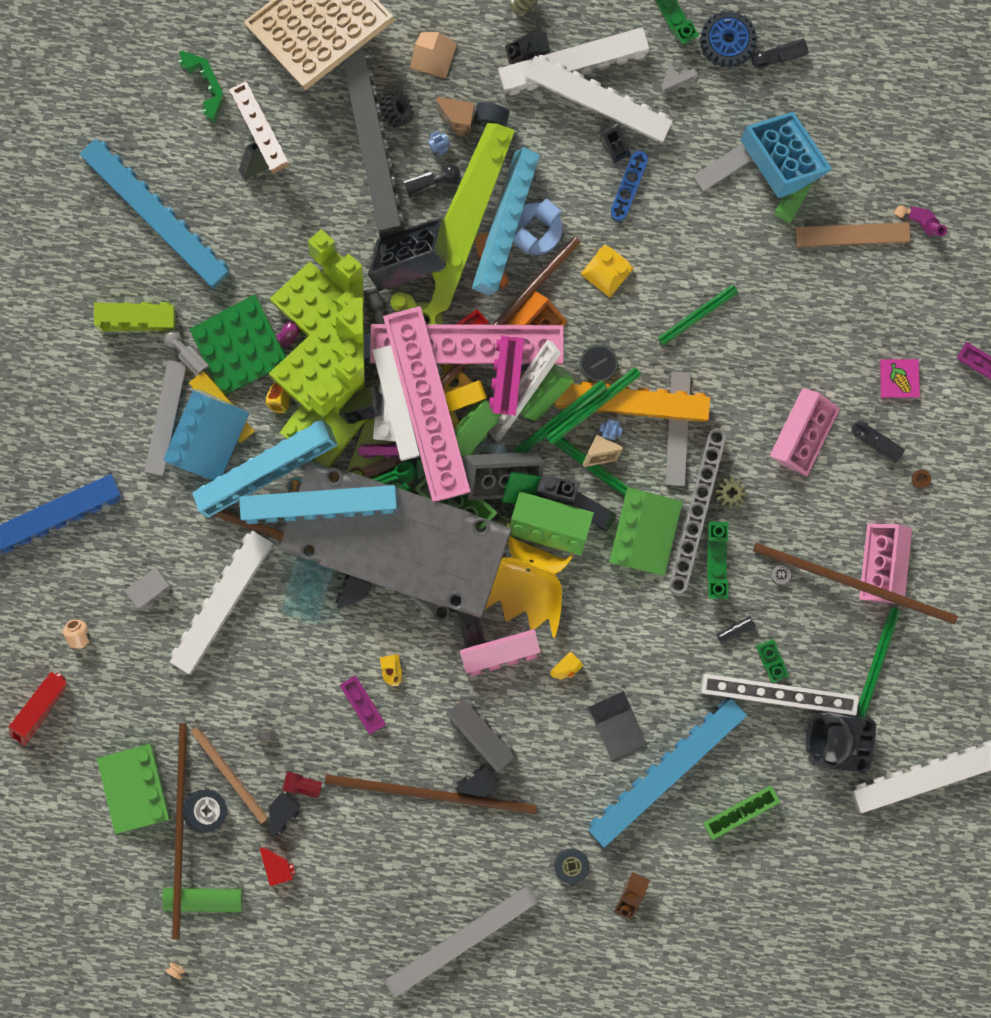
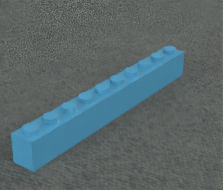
[80,138,230,290]
[588,699,747,848]

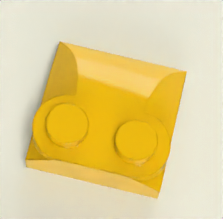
[580,244,634,298]

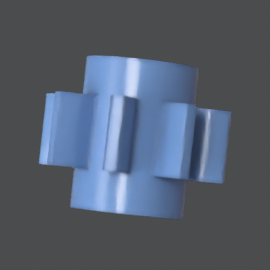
[428,131,451,155]
[599,419,623,442]

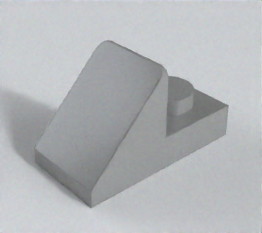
[660,63,697,95]

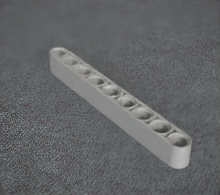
[669,428,726,595]
[383,885,539,998]

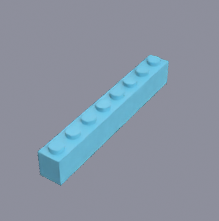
[472,147,540,296]
[192,420,338,518]
[239,485,398,524]

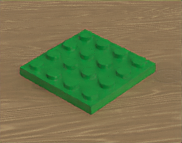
[189,294,287,396]

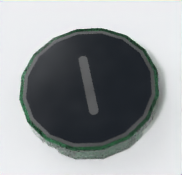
[580,344,618,383]

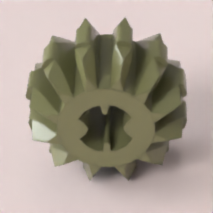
[510,0,539,16]
[715,477,748,510]

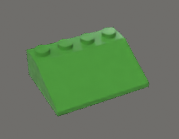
[609,487,683,576]
[97,744,172,834]

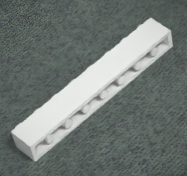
[498,27,649,96]
[525,55,672,143]
[170,531,273,675]
[700,674,859,715]
[851,740,991,813]

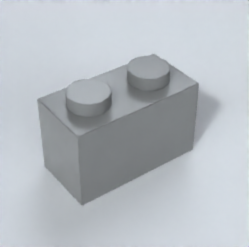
[124,567,171,610]

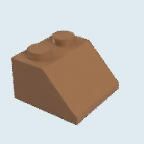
[436,97,475,136]

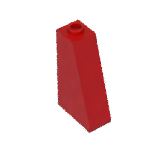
[8,672,67,747]

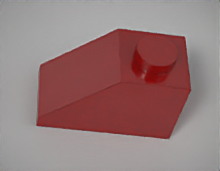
[259,847,296,886]

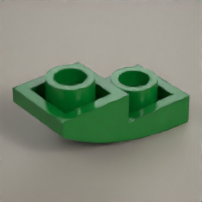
[755,639,789,683]

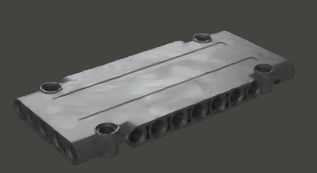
[280,461,512,618]

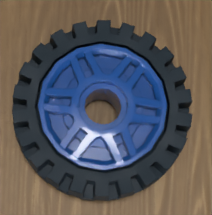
[700,10,757,69]

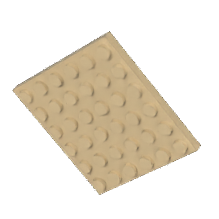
[244,0,395,90]

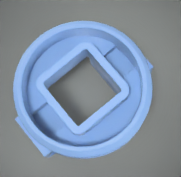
[513,198,562,255]

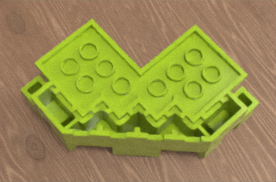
[269,229,365,417]

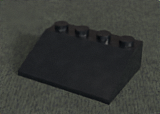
[368,216,448,292]

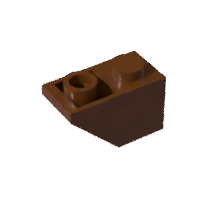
[614,872,650,920]

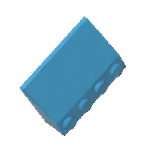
[740,112,832,198]
[163,389,250,480]

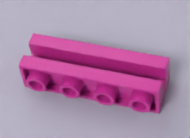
[489,335,524,416]

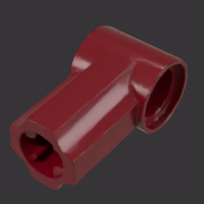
[282,771,323,798]

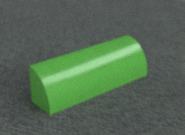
[703,785,780,840]
[162,887,243,913]

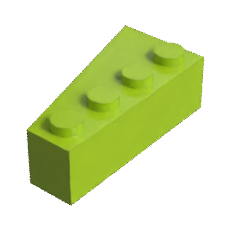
[94,302,176,332]

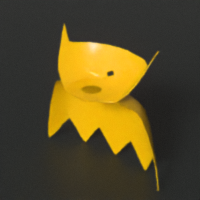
[485,524,574,638]

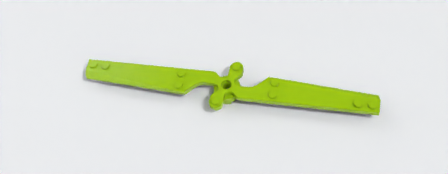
[347,123,515,479]

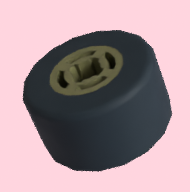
[474,102,510,127]
[554,848,589,884]

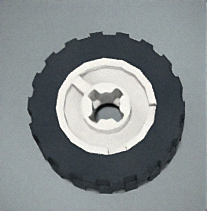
[182,789,227,833]

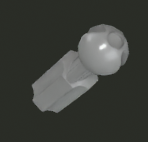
[163,329,210,376]

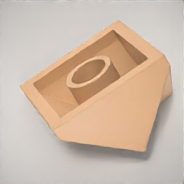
[410,32,457,79]

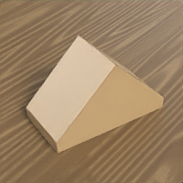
[583,435,623,467]

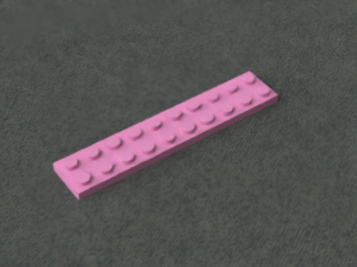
[383,306,471,502]
[370,324,563,365]

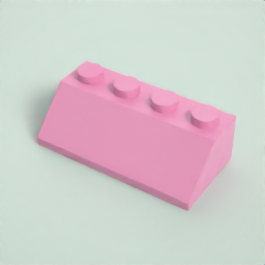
[770,388,840,476]
[859,524,912,604]
[460,629,541,677]

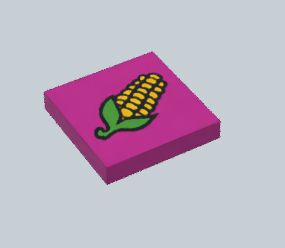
[880,359,920,398]

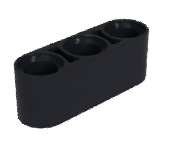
[565,492,617,532]

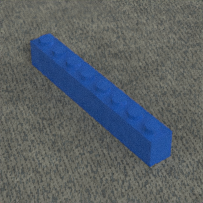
[0,474,123,554]

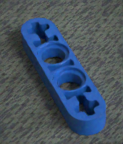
[610,151,648,221]

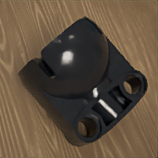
[805,712,876,774]

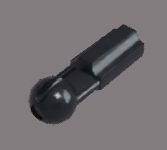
[752,38,809,69]
[404,165,460,198]
[851,420,905,464]

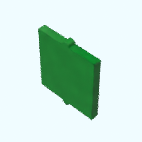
[501,472,542,504]

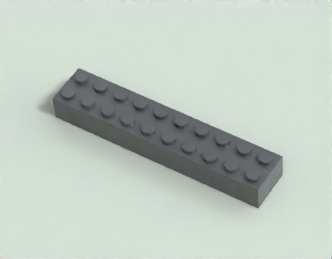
[343,46,404,238]

